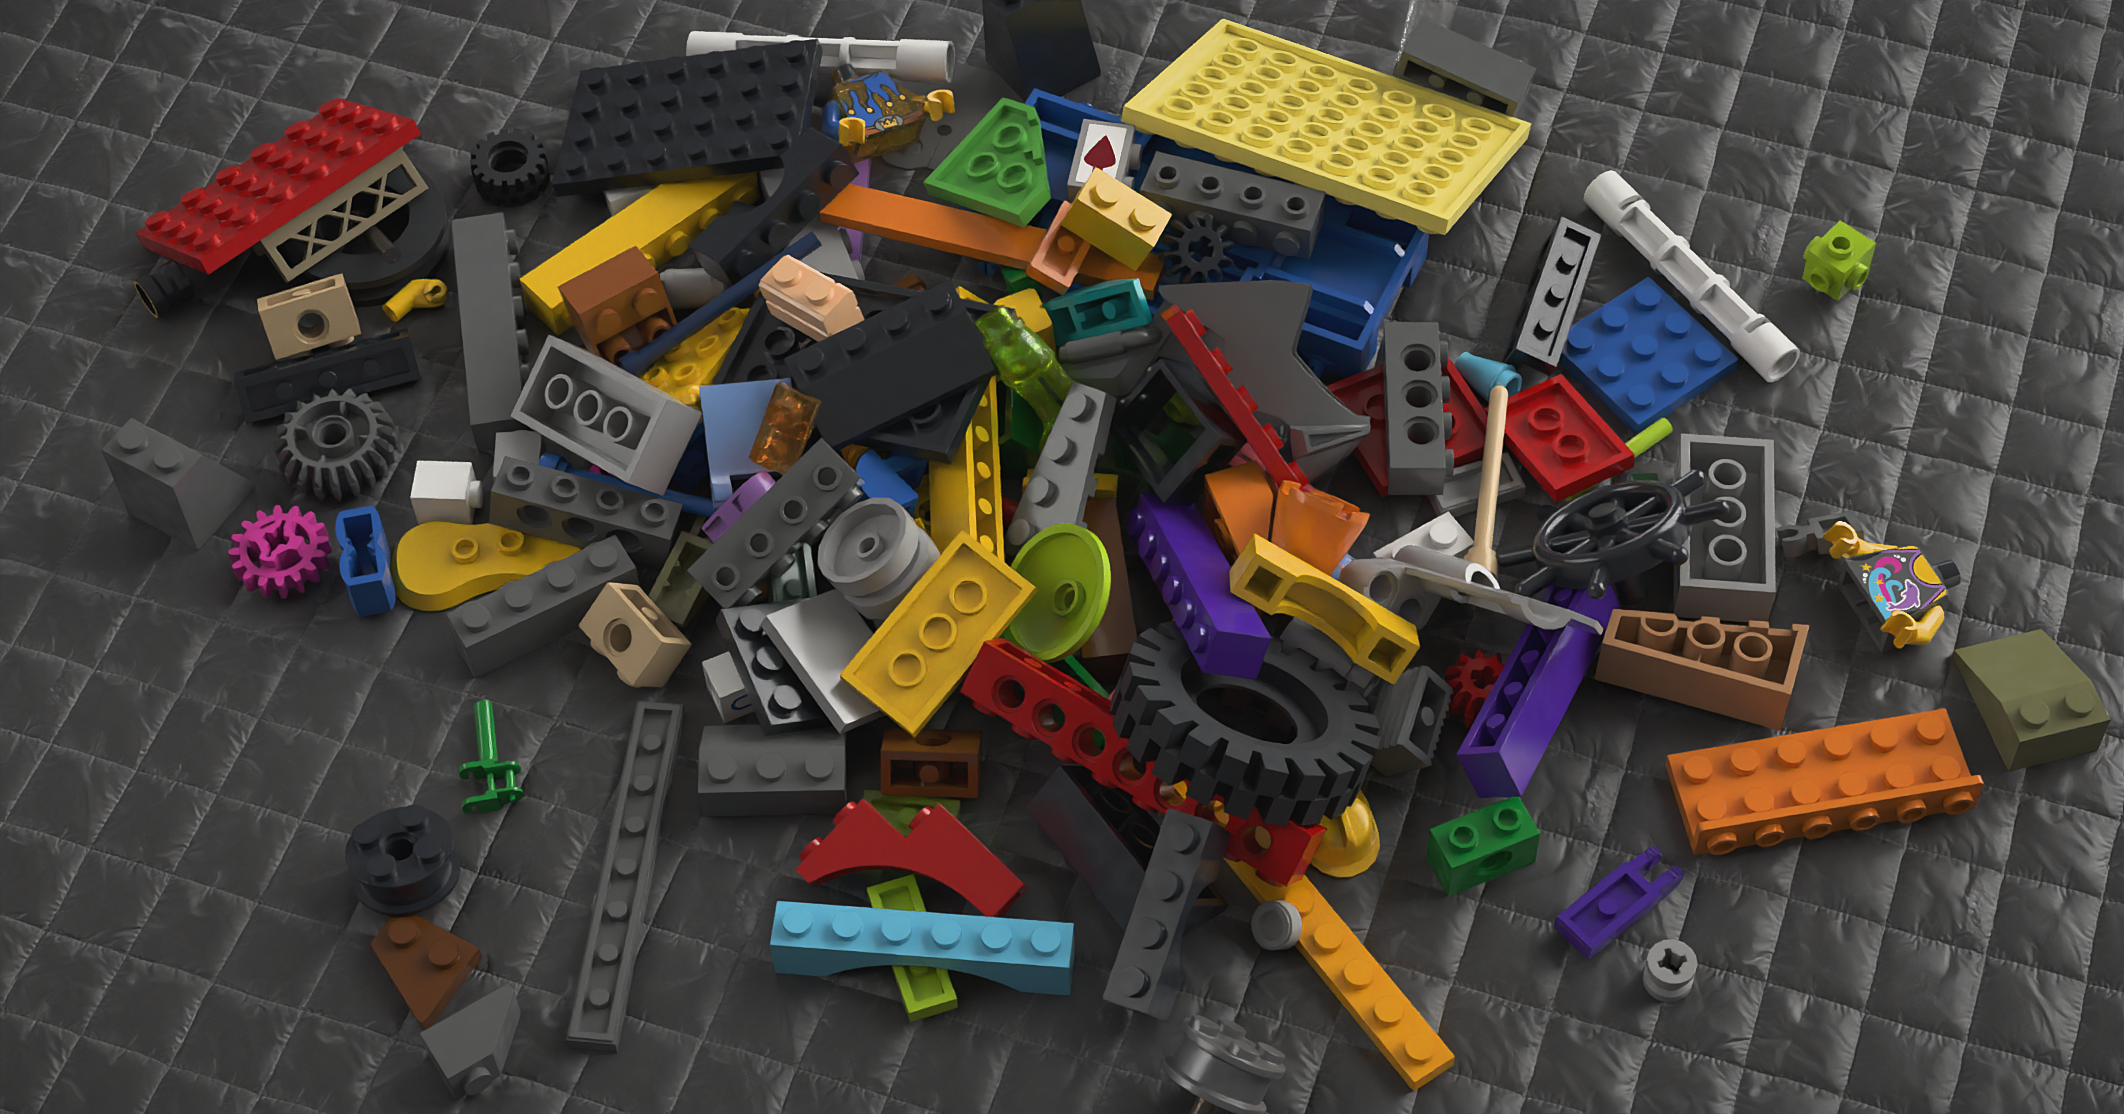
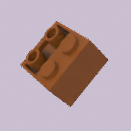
[558,245,677,366]

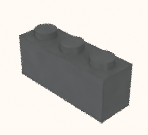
[1394,17,1537,118]

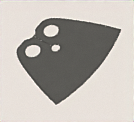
[877,63,1025,171]

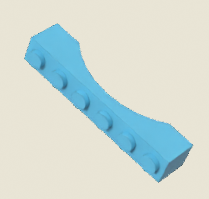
[770,901,1075,996]

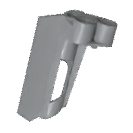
[1339,545,1604,635]

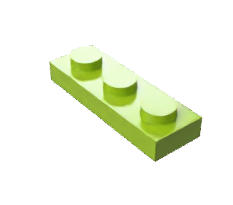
[867,874,958,1022]

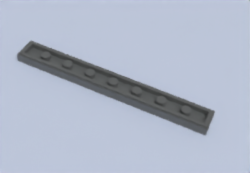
[566,701,685,1052]

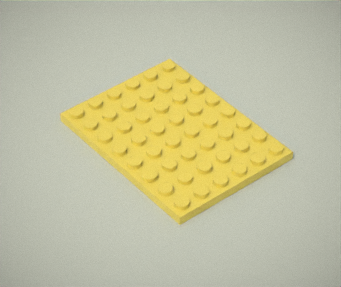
[1121,19,1531,235]

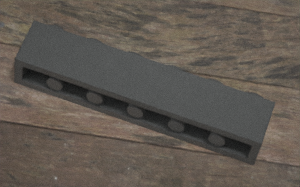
[451,213,531,452]

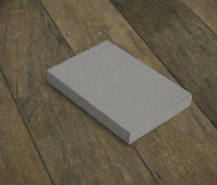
[761,589,885,734]

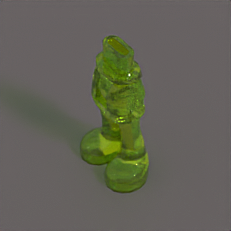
[975,305,1074,453]

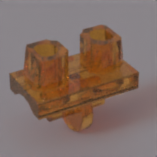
[748,381,822,475]

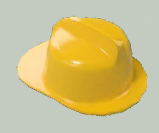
[1310,789,1380,878]

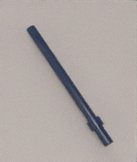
[617,231,822,378]

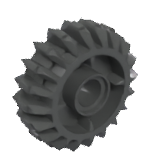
[274,388,398,502]

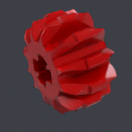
[1445,648,1506,729]

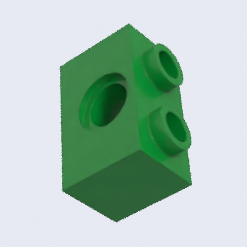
[1426,796,1540,897]

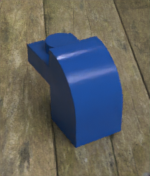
[855,449,928,517]

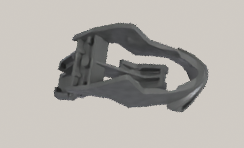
[1030,280,1371,484]

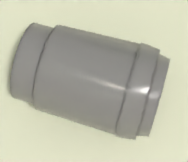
[660,268,724,311]

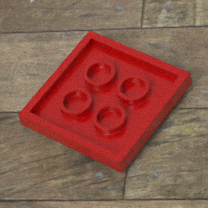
[1326,357,1488,497]

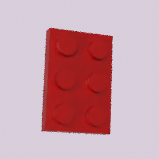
[1484,374,1635,502]

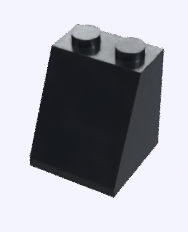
[982,0,1101,103]

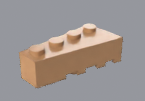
[1594,609,1810,731]

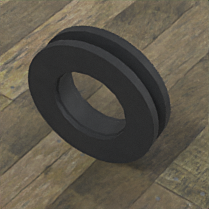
[283,165,451,307]

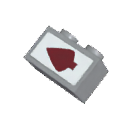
[1067,119,1142,204]

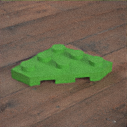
[923,97,1051,227]

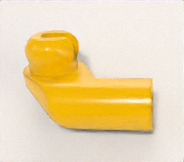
[382,279,448,322]

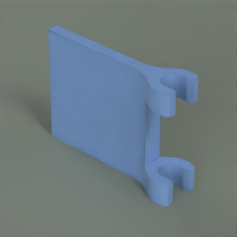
[699,378,801,510]

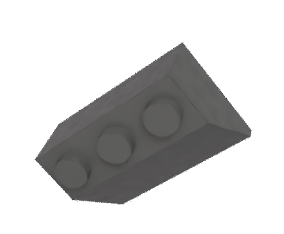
[698,725,847,817]

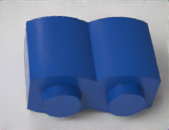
[335,506,396,617]

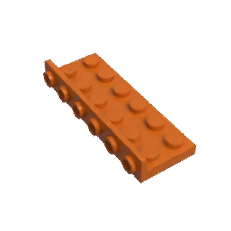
[1665,708,1984,855]

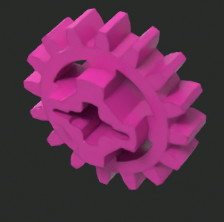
[228,505,332,599]

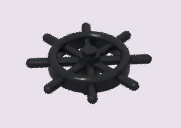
[1496,469,1730,605]

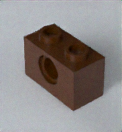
[881,728,982,798]

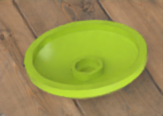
[1003,523,1111,663]

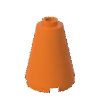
[1271,480,1370,616]

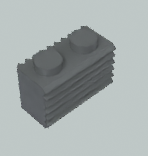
[1371,665,1454,777]

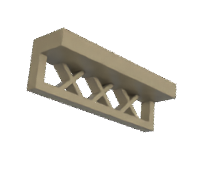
[251,148,428,283]

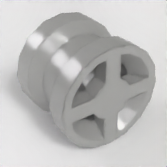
[1643,939,1698,1002]

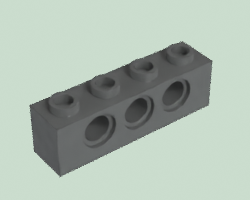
[1382,322,1454,495]
[489,456,683,570]

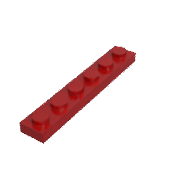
[1160,304,1310,493]

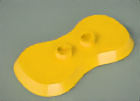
[390,521,584,611]

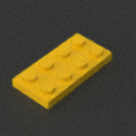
[839,530,1037,738]

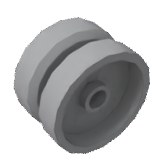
[817,497,940,620]

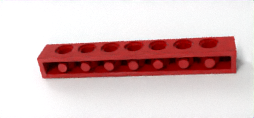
[960,637,1327,887]

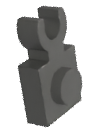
[1777,511,1865,557]

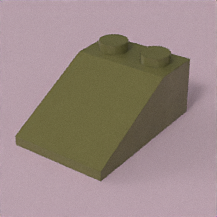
[1952,629,2111,772]

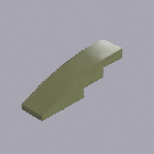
[648,488,734,628]

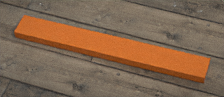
[819,183,1167,300]

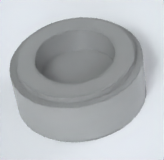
[1251,900,1302,950]

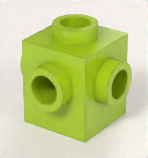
[1802,220,1876,301]

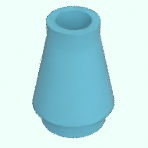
[1455,352,1522,403]

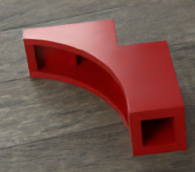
[795,798,1029,918]

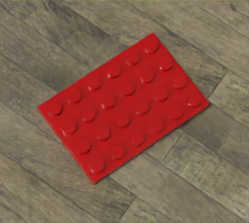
[135,98,421,275]

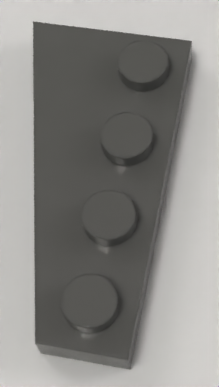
[1003,382,1117,558]

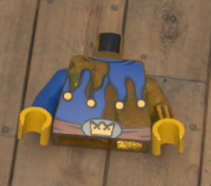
[821,64,955,164]

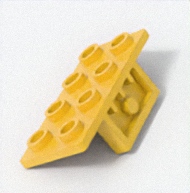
[640,307,751,401]

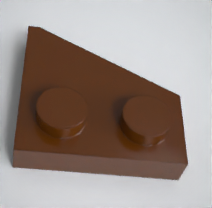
[370,914,482,1030]

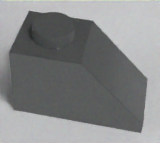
[420,983,521,1101]

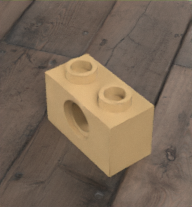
[257,273,361,360]
[578,582,692,688]

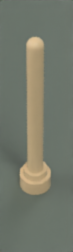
[1463,385,1508,581]

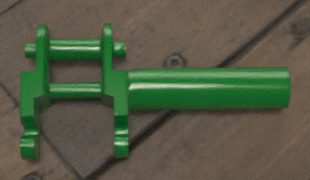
[458,700,524,814]

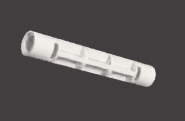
[686,31,955,83]
[1583,170,1800,382]

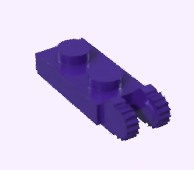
[1554,846,1684,960]

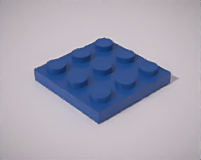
[1558,277,1739,435]

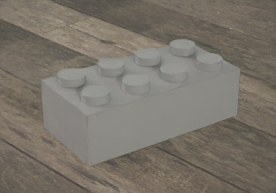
[511,335,702,496]
[1673,434,1776,622]

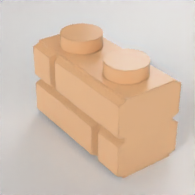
[758,255,864,342]

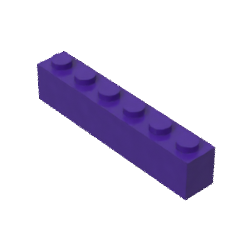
[1127,492,1271,680]
[1456,584,1620,798]

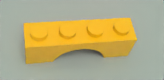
[1229,533,1420,685]

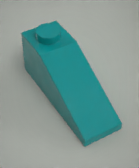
[1042,278,1154,346]

